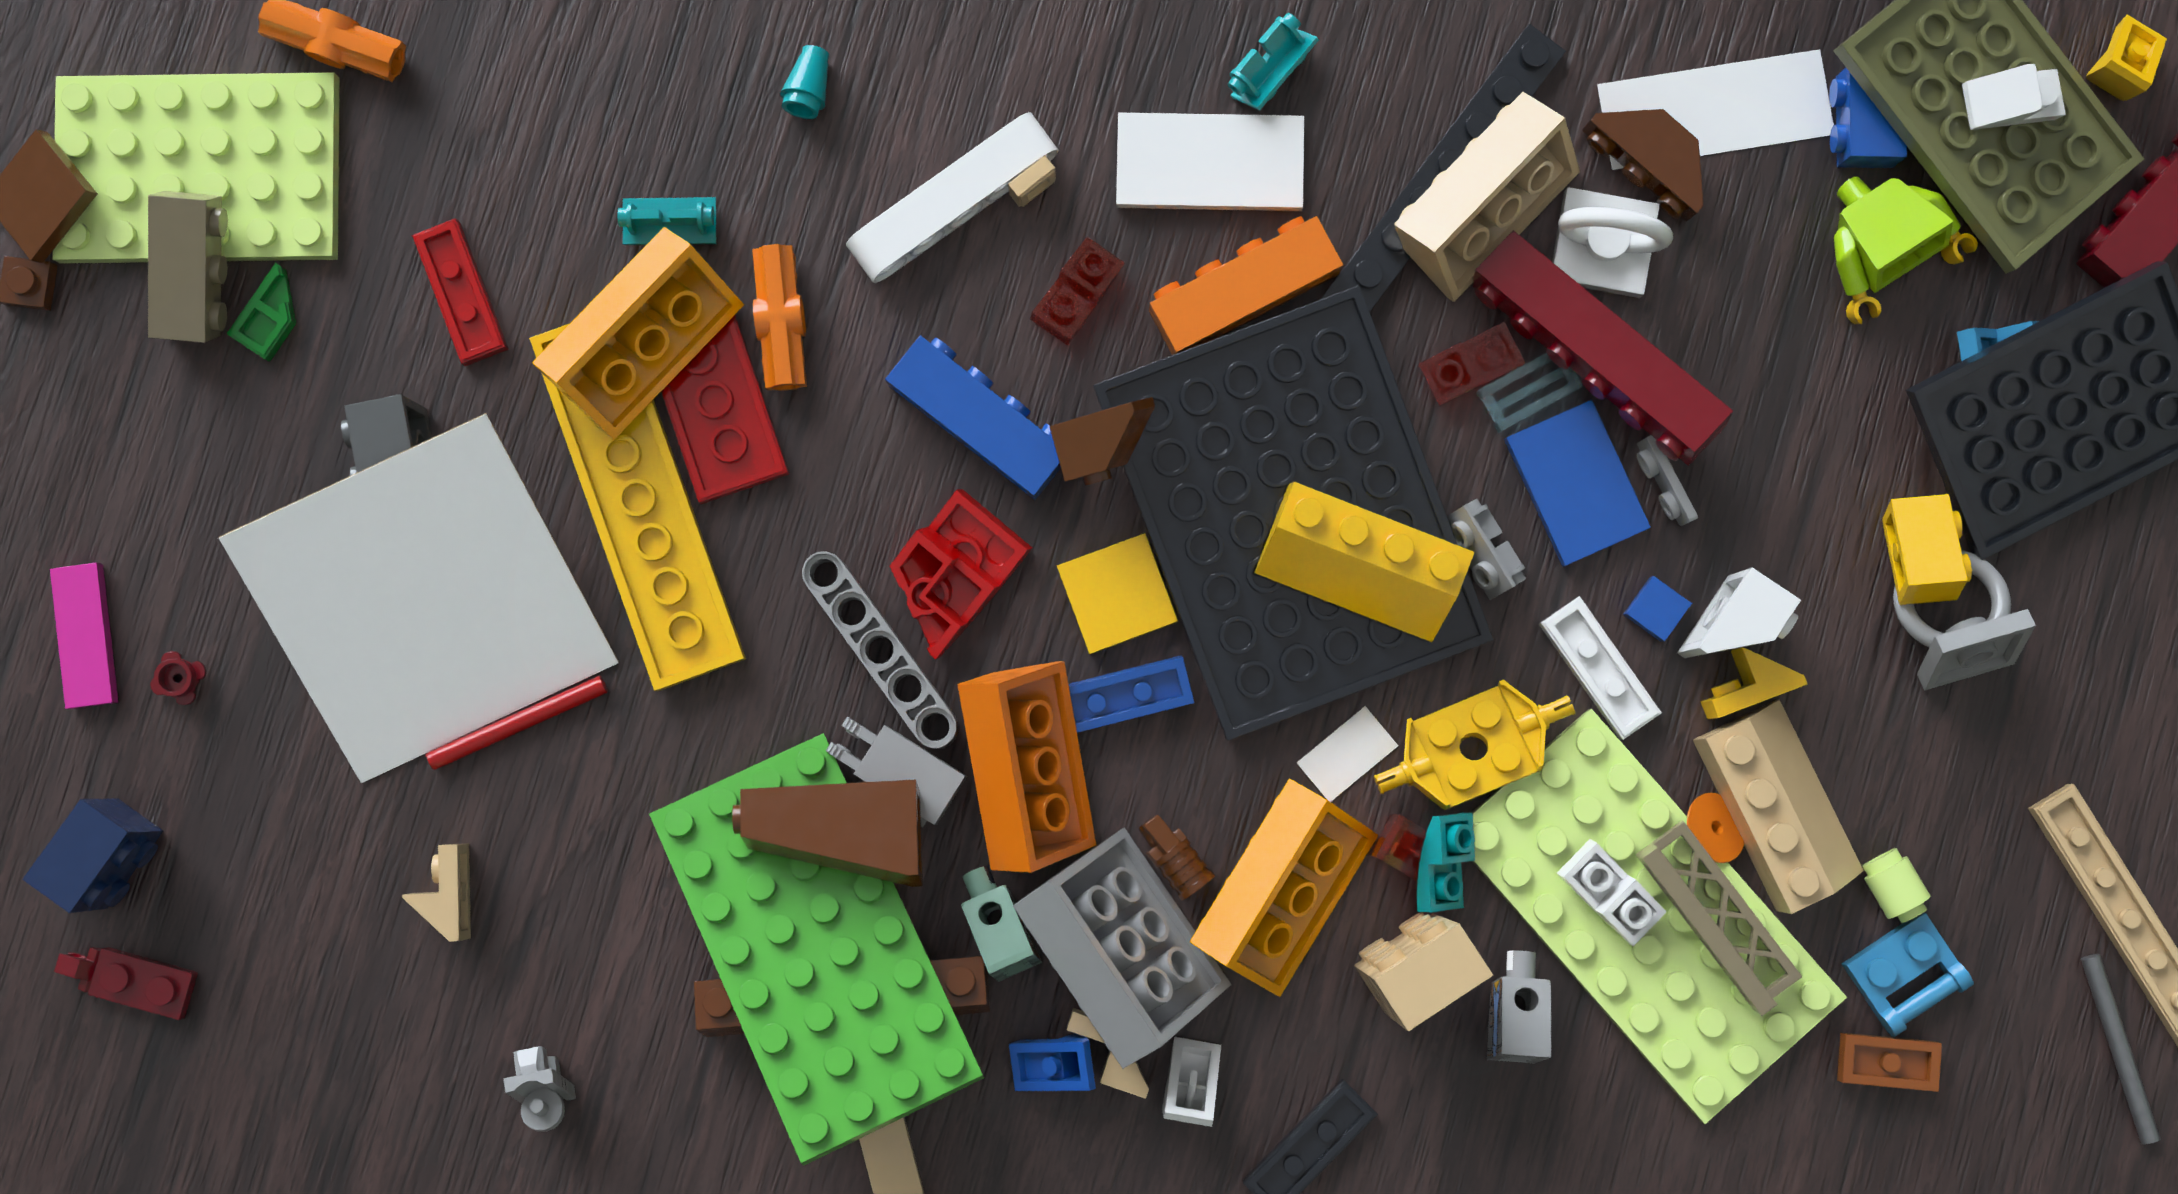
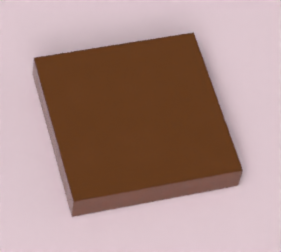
[0,129,98,263]

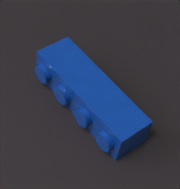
[885,335,1061,501]

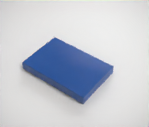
[1504,400,1651,567]

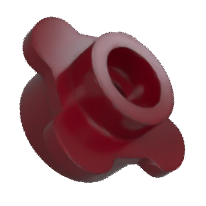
[150,651,207,705]

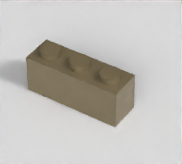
[148,191,228,343]

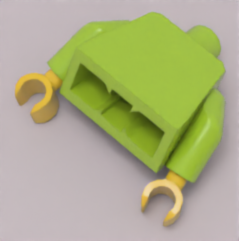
[1834,176,1978,325]

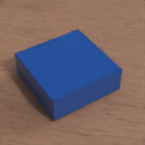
[1623,576,1692,642]

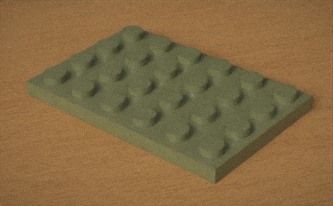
[1833,0,2144,274]

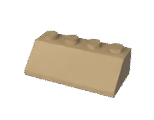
[1394,92,1580,302]
[1693,699,1864,914]

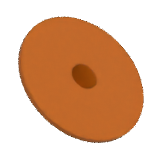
[1687,793,1745,863]

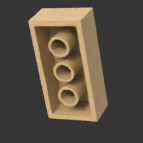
[1354,912,1493,1031]

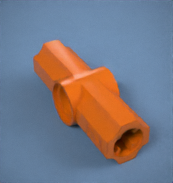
[258,0,406,82]
[752,244,807,391]

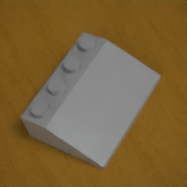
[1013,827,1232,1069]

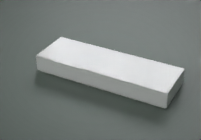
[1539,596,1662,740]

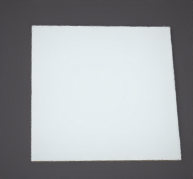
[219,413,619,783]

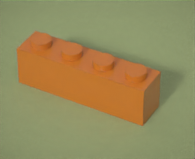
[1149,216,1343,355]

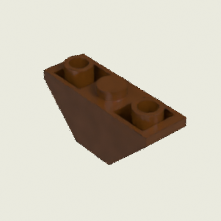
[1582,109,1703,222]

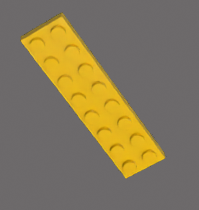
[529,324,746,692]

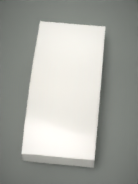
[1557,839,1667,946]

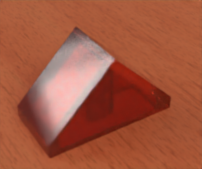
[1369,814,1427,882]

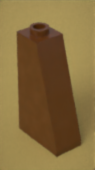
[732,779,923,887]

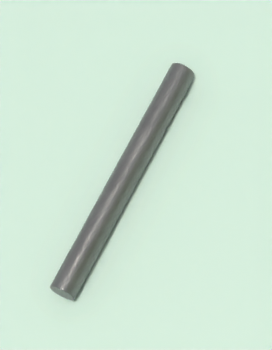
[2081,954,2161,1144]

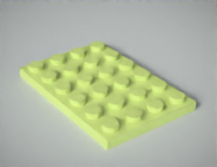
[52,72,340,263]

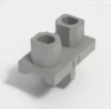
[504,1046,576,1132]

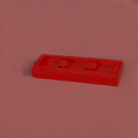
[412,218,509,366]

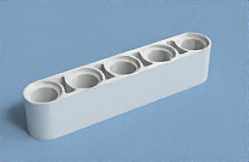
[846,112,1059,283]

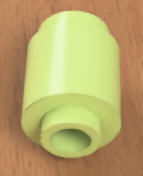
[1862,848,1931,923]

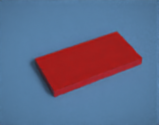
[661,314,789,504]

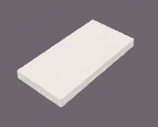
[1116,112,1304,211]

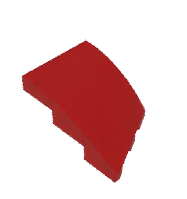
[890,489,1033,660]

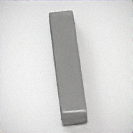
[802,551,959,749]

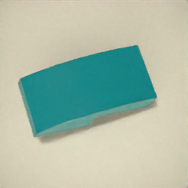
[1417,813,1475,913]

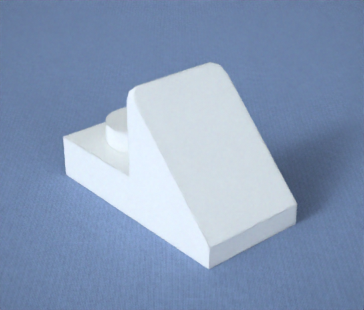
[1962,64,2066,130]

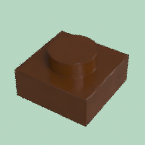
[0,256,58,311]

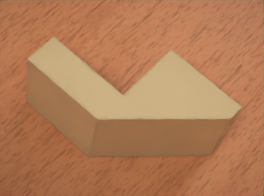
[1067,1008,1149,1099]

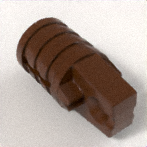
[1139,815,1215,901]

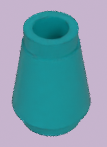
[780,45,830,119]

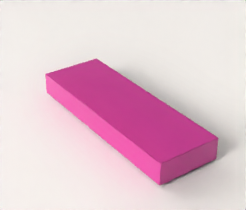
[50,562,119,709]

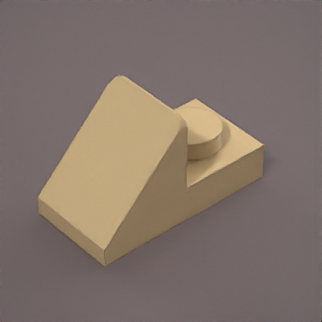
[402,843,471,942]

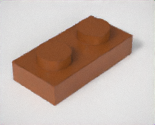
[1837,1033,1942,1092]

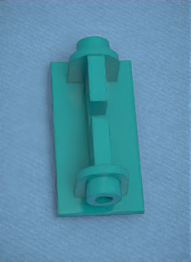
[1227,13,1319,110]
[617,197,716,245]

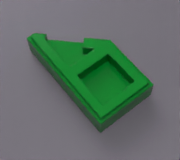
[227,263,296,362]

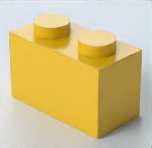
[1882,494,1972,605]

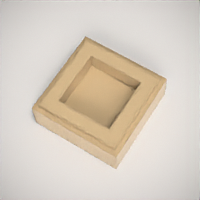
[1008,155,1056,207]

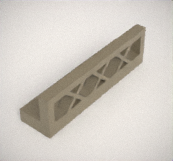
[1636,821,1802,1016]

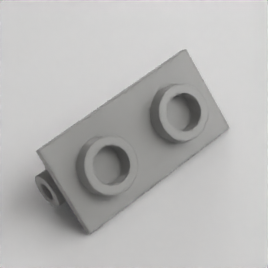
[1447,499,1526,600]

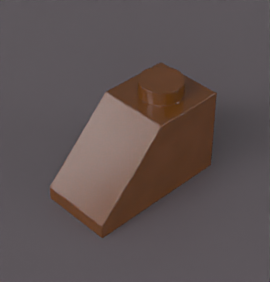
[1049,397,1155,486]

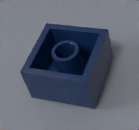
[22,798,163,913]

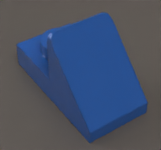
[1009,1033,1096,1091]

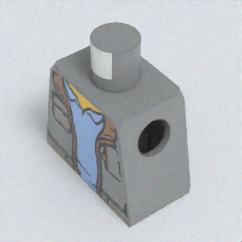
[1487,951,1551,1064]

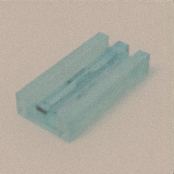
[1476,353,1583,433]

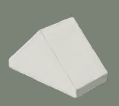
[1162,1037,1221,1127]

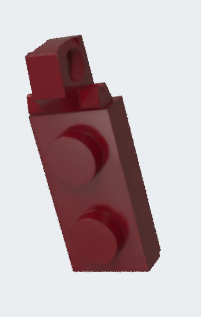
[54,947,198,1020]

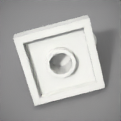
[1552,187,1673,298]

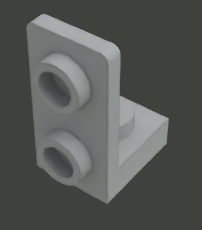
[1637,435,1698,526]

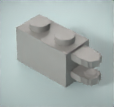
[826,717,967,828]

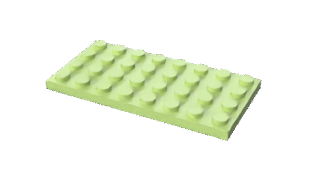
[1471,709,1847,1124]

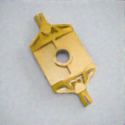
[1374,679,1575,810]

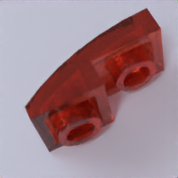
[1030,237,1125,346]
[1419,322,1526,406]

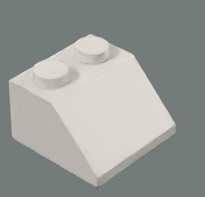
[1677,568,1801,658]

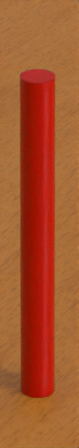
[426,676,608,770]

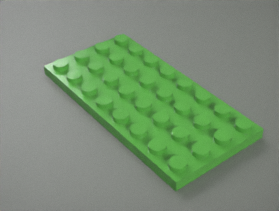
[649,733,984,1166]

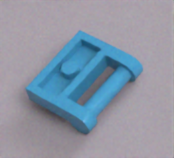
[1842,913,1974,1037]

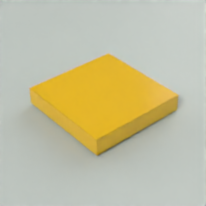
[1057,533,1178,655]

